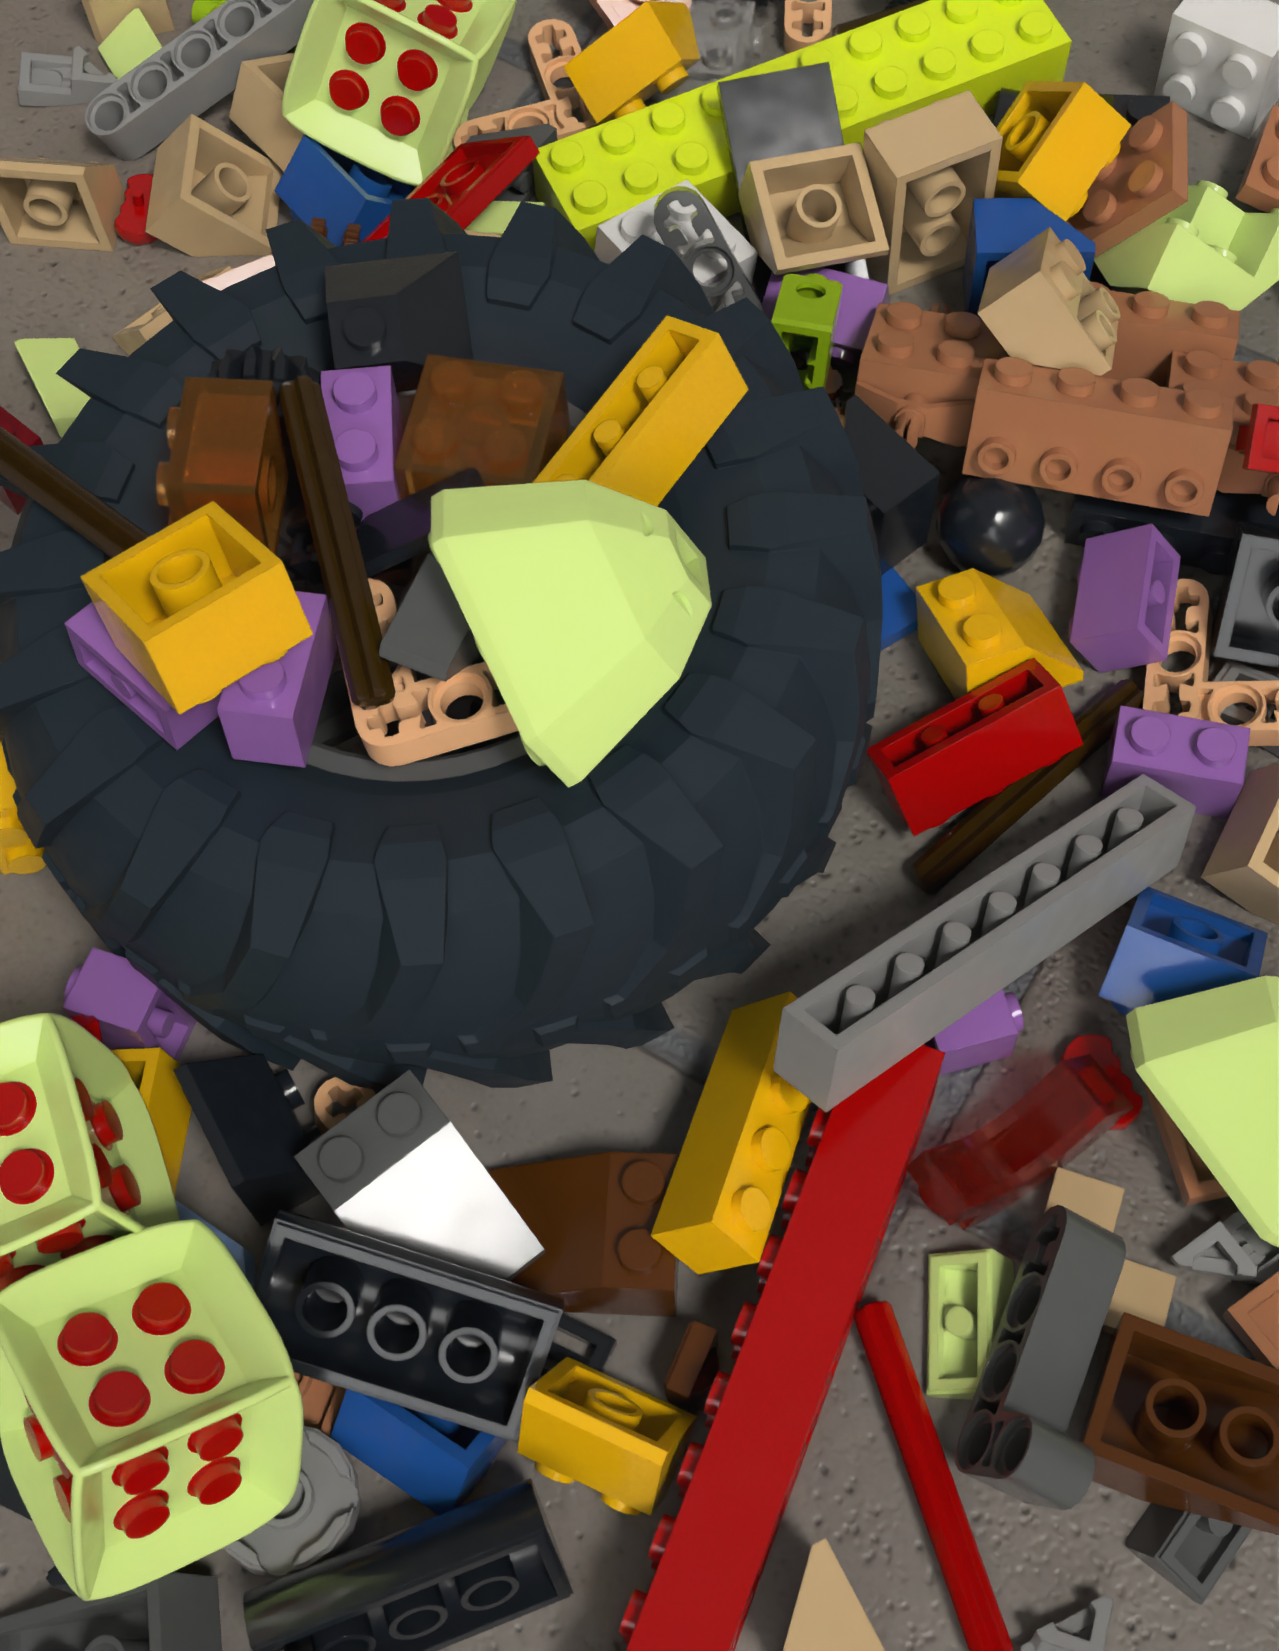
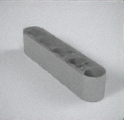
[85,0,314,161]

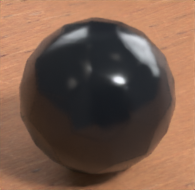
[936,475,1046,578]

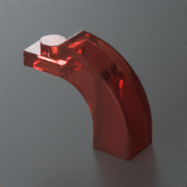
[905,1054,1134,1231]

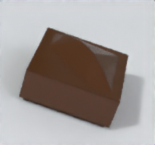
[664,1320,720,1411]

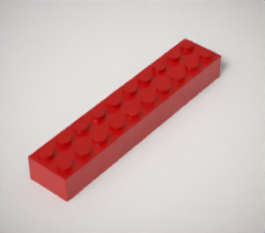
[619,1045,945,1651]

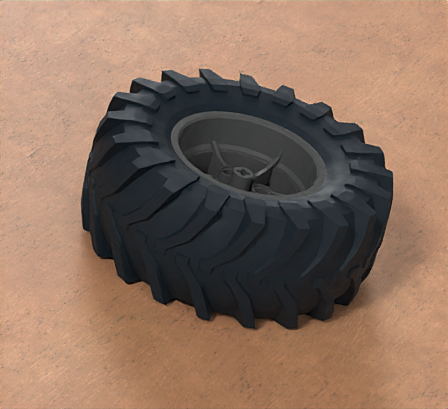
[0,198,883,1091]

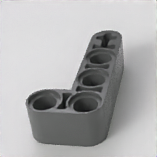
[955,1205,1126,1510]

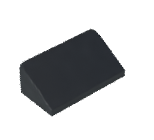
[357,467,485,578]

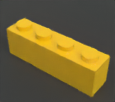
[533,315,749,506]
[650,991,811,1275]

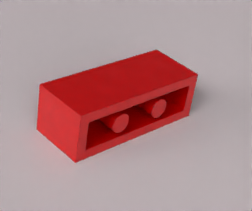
[867,658,1084,837]

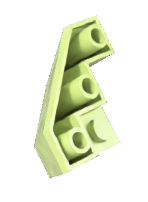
[1094,180,1279,311]
[428,480,712,788]
[1126,975,1279,1247]

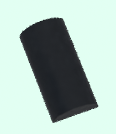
[253,1209,564,1442]
[243,1478,573,1651]

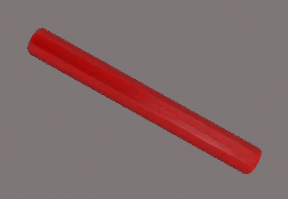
[854,1301,1013,1651]

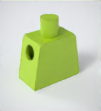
[771,273,843,390]

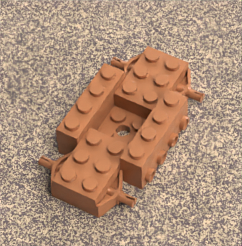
[855,282,1279,517]

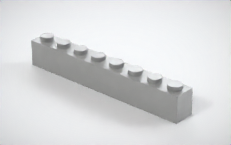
[773,774,1197,1112]

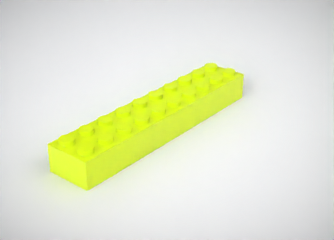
[532,0,1072,251]

